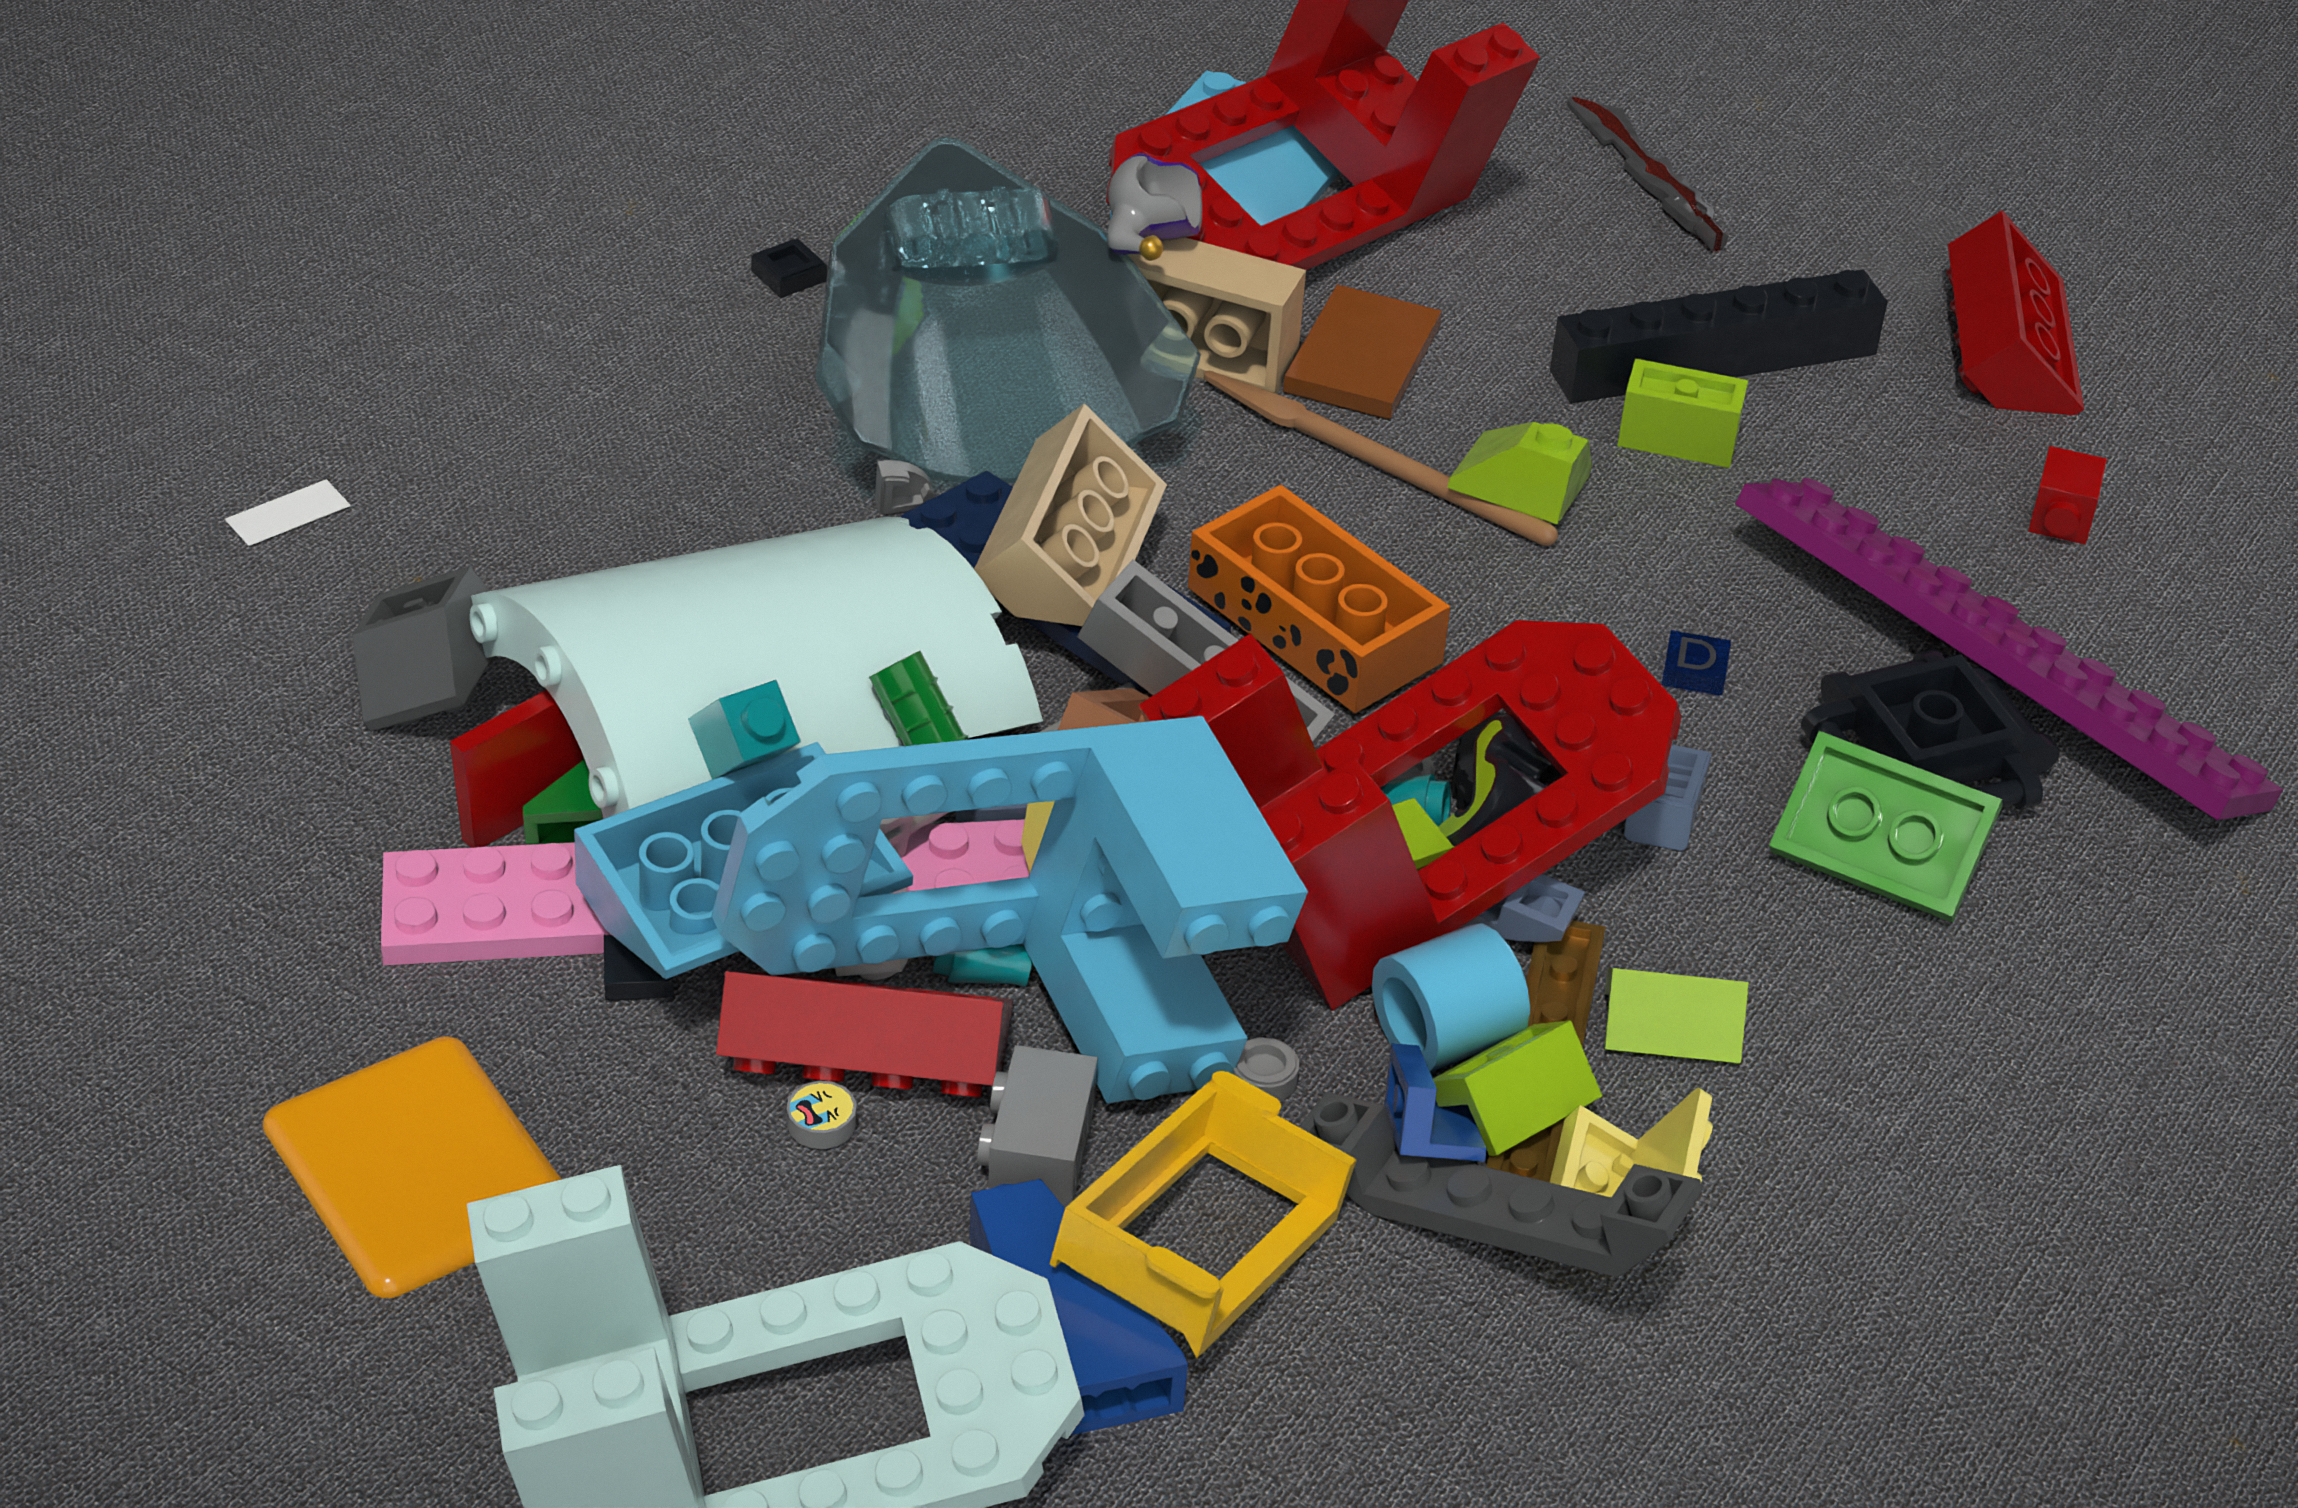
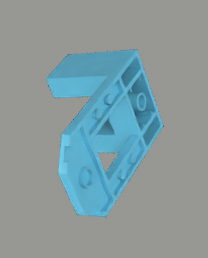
[711,716,1308,1103]

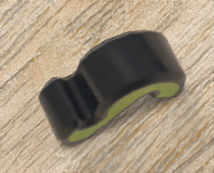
[1438,714,1552,847]

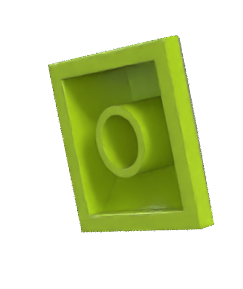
[1447,422,1592,525]

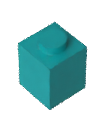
[688,680,801,779]

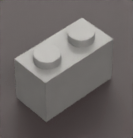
[977,1045,1098,1207]

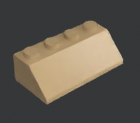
[974,403,1167,626]

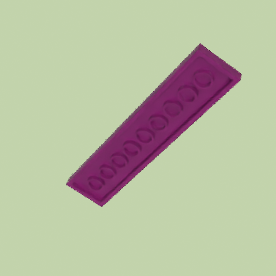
[1735,478,2284,820]

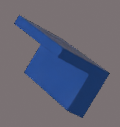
[1384,1043,1487,1162]

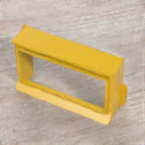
[1049,1071,1357,1358]

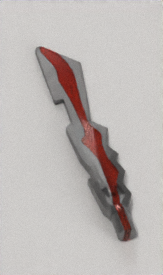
[1567,97,1728,251]

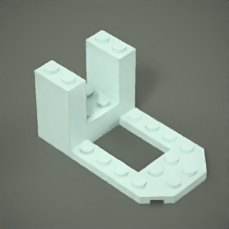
[467,1165,1084,1508]

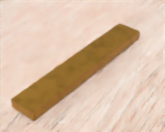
[1487,920,1606,1182]

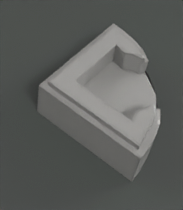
[875,460,935,515]

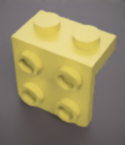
[1549,1088,1713,1197]

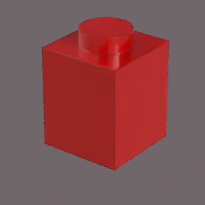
[2028,446,2107,545]

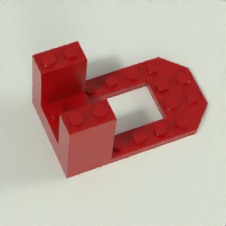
[1106,0,1540,270]
[1138,620,1682,1011]

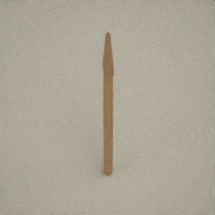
[1204,371,1558,547]

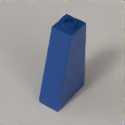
[969,1179,1188,1438]

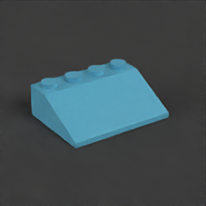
[1110,70,1340,226]
[574,742,913,979]

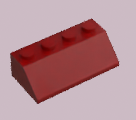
[1947,210,2085,415]
[716,970,1014,1097]

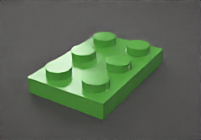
[1769,731,2002,923]

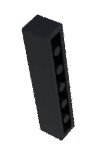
[1550,269,1888,404]

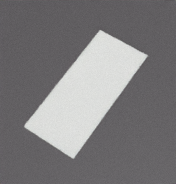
[225,479,351,546]

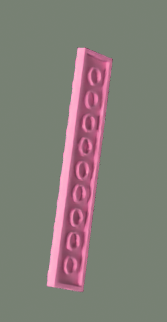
[381,819,1030,965]

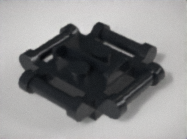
[1801,650,2060,810]

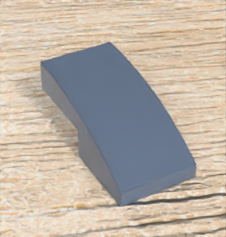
[1460,874,1585,942]

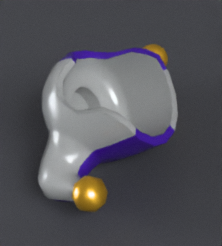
[1106,153,1202,261]

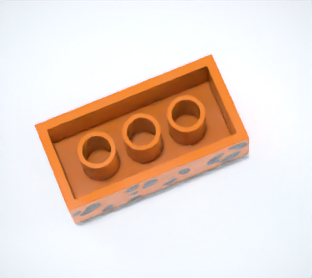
[1188,484,1451,714]

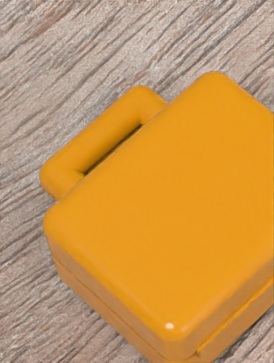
[262,1036,562,1298]

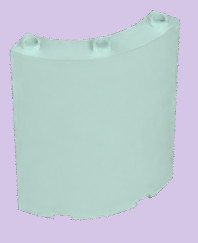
[470,517,1043,818]

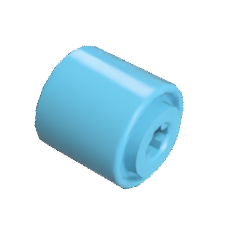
[1372,923,1530,1072]

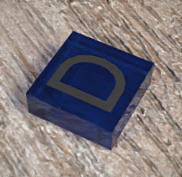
[1661,630,1731,695]

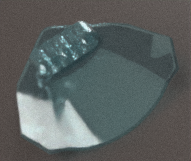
[815,137,1201,484]

